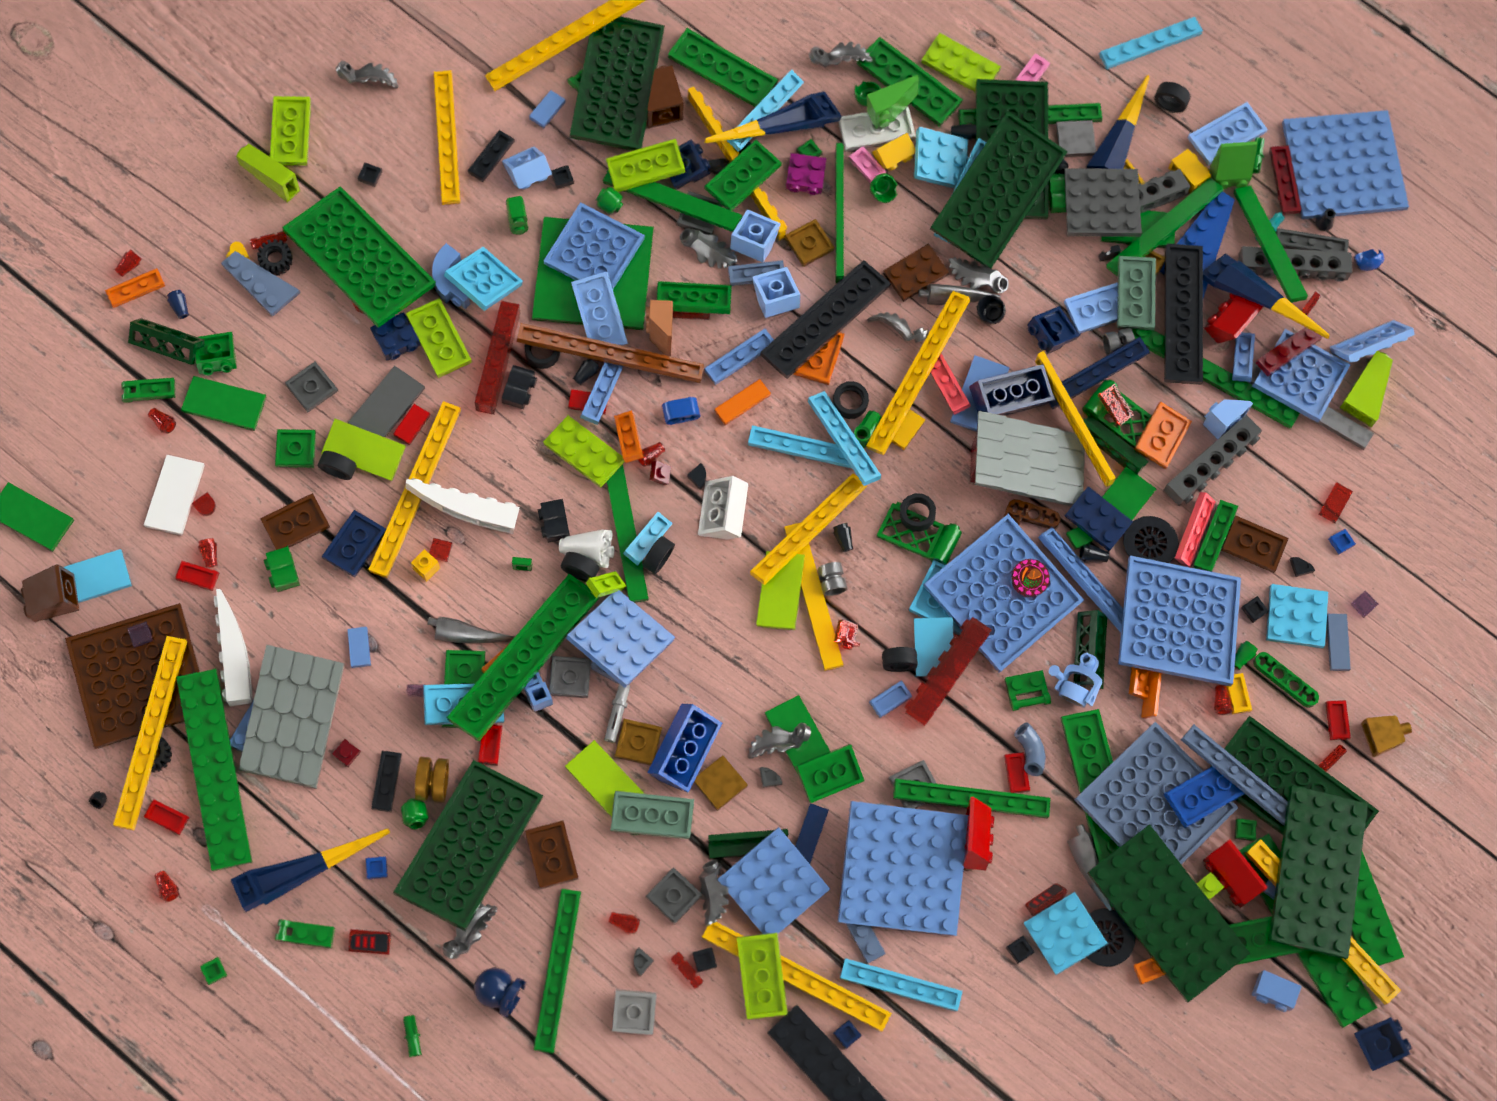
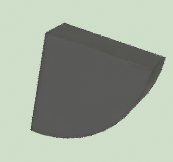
[759,767,782,788]
[634,947,654,976]

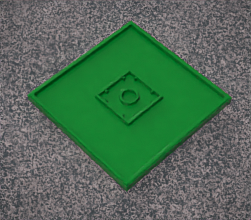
[532,217,654,330]

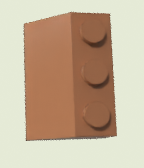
[646,300,673,356]

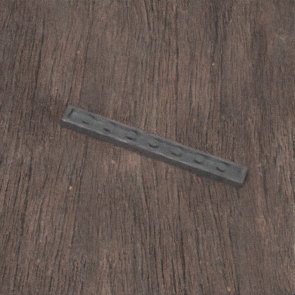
[1246,363,1374,450]

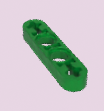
[1253,652,1319,708]

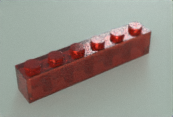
[475,301,521,415]
[904,616,992,727]

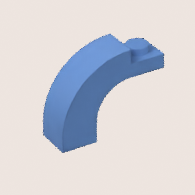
[432,243,470,310]
[524,671,553,712]

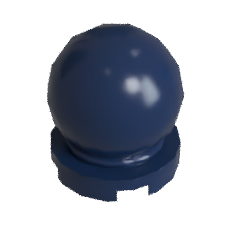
[474,967,526,1018]

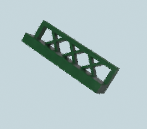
[128,318,205,365]
[1083,415,1149,475]
[1073,610,1107,690]
[708,829,789,859]

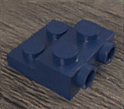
[669,139,711,190]
[1027,306,1080,354]
[370,312,421,361]
[1354,1017,1412,1071]

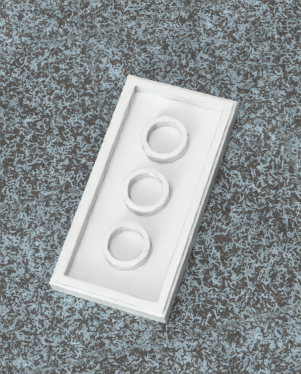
[838,106,916,152]
[144,455,205,536]

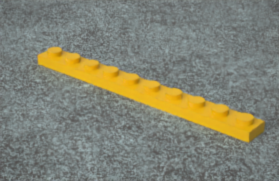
[485,0,646,91]
[687,86,787,240]
[866,291,970,455]
[369,401,461,578]
[113,636,187,831]
[1245,839,1401,1005]
[702,922,892,1032]

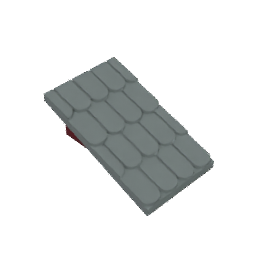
[970,411,1085,506]
[239,645,344,789]

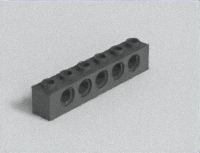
[1139,169,1190,213]
[1238,246,1352,282]
[1164,415,1262,506]

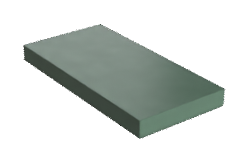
[1117,256,1156,330]
[611,791,694,840]

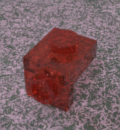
[834,619,860,650]

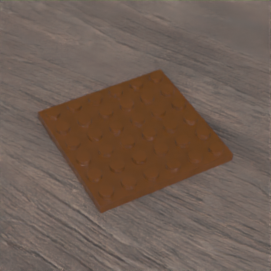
[65,603,200,749]

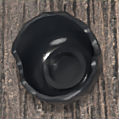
[977,295,1006,325]

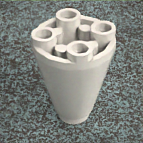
[559,530,614,568]

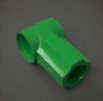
[853,410,882,448]

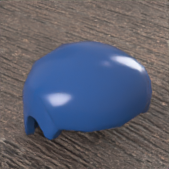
[1354,249,1384,271]

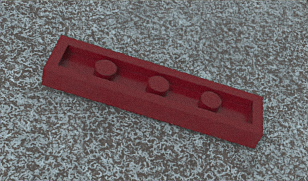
[1269,145,1301,215]
[1256,327,1323,376]

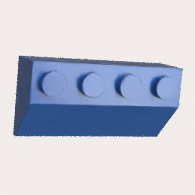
[647,704,723,793]

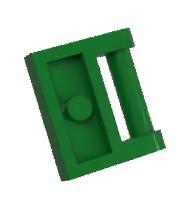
[1004,670,1051,711]

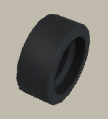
[1154,82,1191,113]
[524,344,560,369]
[833,381,869,419]
[318,451,357,480]
[900,493,936,532]
[642,536,675,574]
[561,552,599,582]

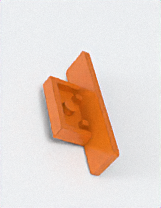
[1128,667,1162,719]

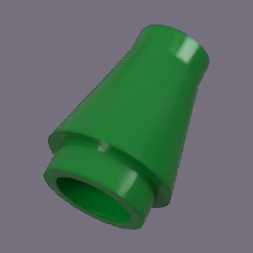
[1234,641,1258,670]

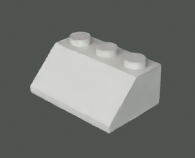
[698,476,748,540]

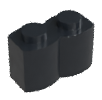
[501,365,537,410]
[537,499,570,543]

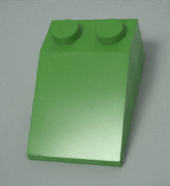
[867,75,919,129]
[1209,141,1257,189]

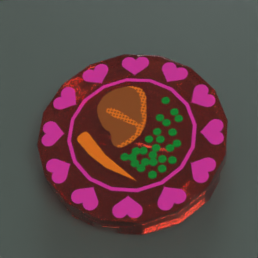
[1011,559,1050,597]

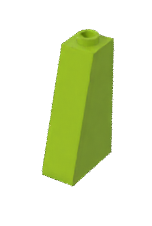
[236,143,300,203]
[1340,351,1393,428]

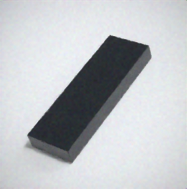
[468,130,515,182]
[371,750,402,812]

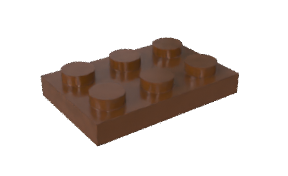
[883,243,949,302]
[260,493,330,550]
[1221,516,1289,573]
[525,820,579,889]

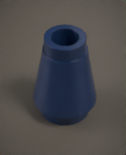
[167,290,189,319]

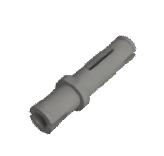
[604,684,630,743]

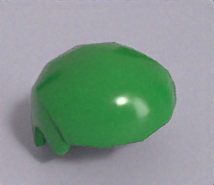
[854,81,881,107]
[870,173,898,203]

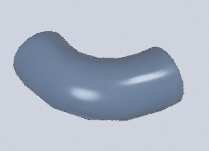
[1014,722,1046,776]

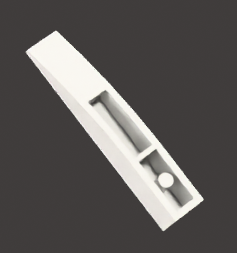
[405,478,520,534]
[214,589,253,706]

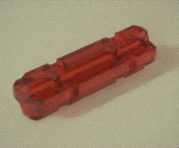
[250,231,287,249]
[1318,745,1347,772]
[671,952,703,989]

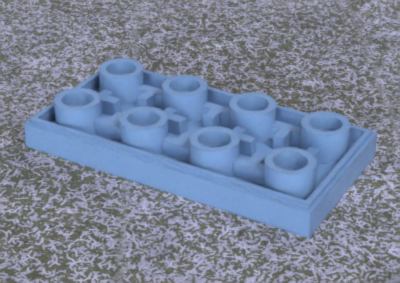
[950,355,1010,432]

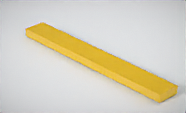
[434,70,460,205]
[1035,351,1116,487]
[750,473,867,585]
[784,523,844,671]

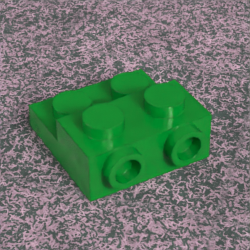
[196,332,237,376]

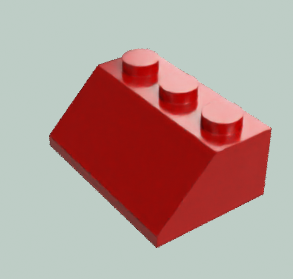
[1204,293,1264,344]
[963,797,994,871]
[1203,839,1268,908]

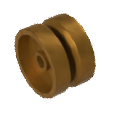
[415,756,449,803]

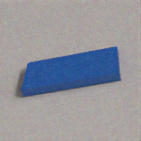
[1164,767,1245,828]

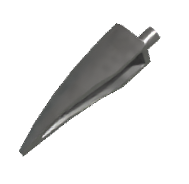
[918,284,1001,305]
[427,616,515,643]
[1067,824,1112,911]

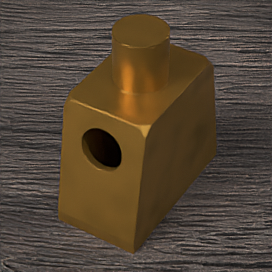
[1361,715,1412,758]

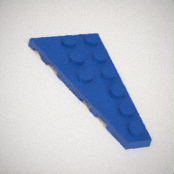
[1160,192,1235,298]

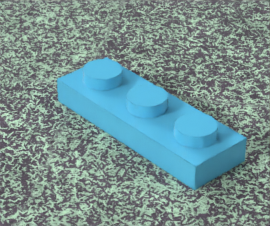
[623,512,673,566]

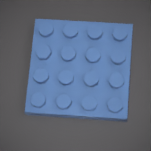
[544,202,645,289]
[1252,329,1350,423]
[566,590,675,688]
[717,827,830,934]

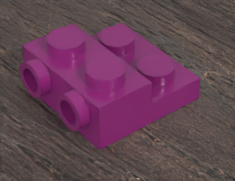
[786,153,827,195]

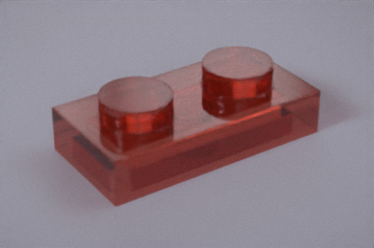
[1098,384,1134,426]

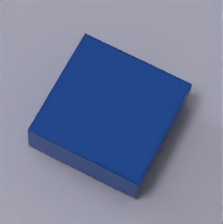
[1328,529,1356,555]
[366,856,388,879]

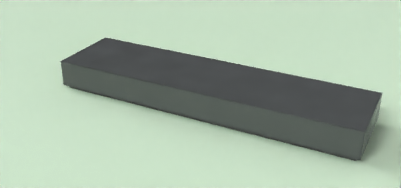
[1276,228,1349,252]

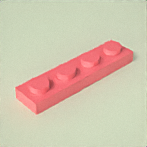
[930,353,971,415]
[1175,492,1216,568]

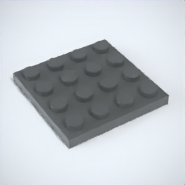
[1064,168,1142,237]

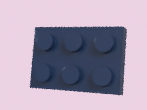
[1065,486,1133,551]
[322,510,386,578]

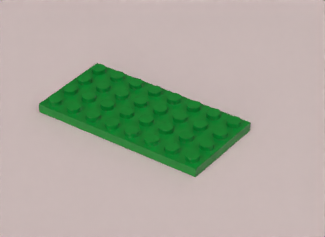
[282,186,436,328]

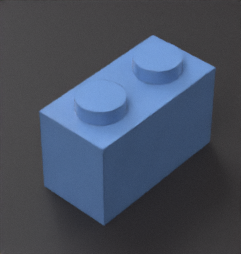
[1251,970,1302,1012]

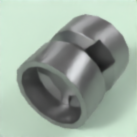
[1103,328,1135,355]
[817,562,848,596]

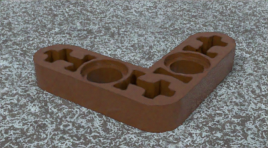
[1004,499,1061,529]

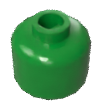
[595,187,624,215]
[401,798,428,830]

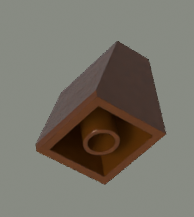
[648,65,684,128]
[21,564,80,622]

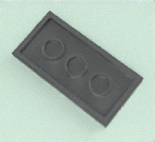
[348,366,425,437]

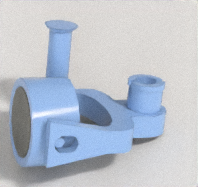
[1049,653,1102,708]

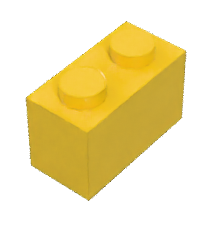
[872,133,915,171]
[1168,149,1211,194]

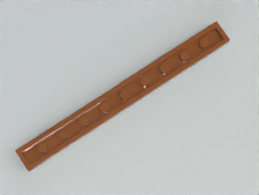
[516,323,704,383]

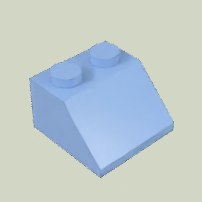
[502,146,552,189]
[730,209,781,262]
[752,267,800,318]
[1203,399,1253,439]

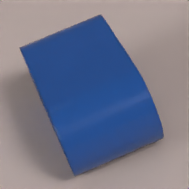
[662,397,701,425]

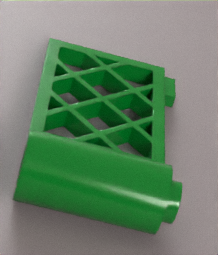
[1082,380,1152,448]
[877,501,962,565]

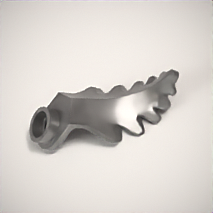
[809,42,872,67]
[336,61,399,88]
[680,228,737,269]
[949,257,1009,293]
[867,312,929,342]
[748,723,811,759]
[699,860,729,926]
[442,904,497,959]

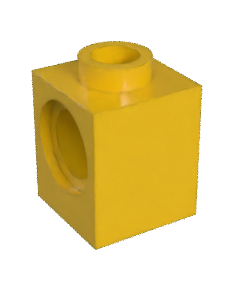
[411,549,440,582]

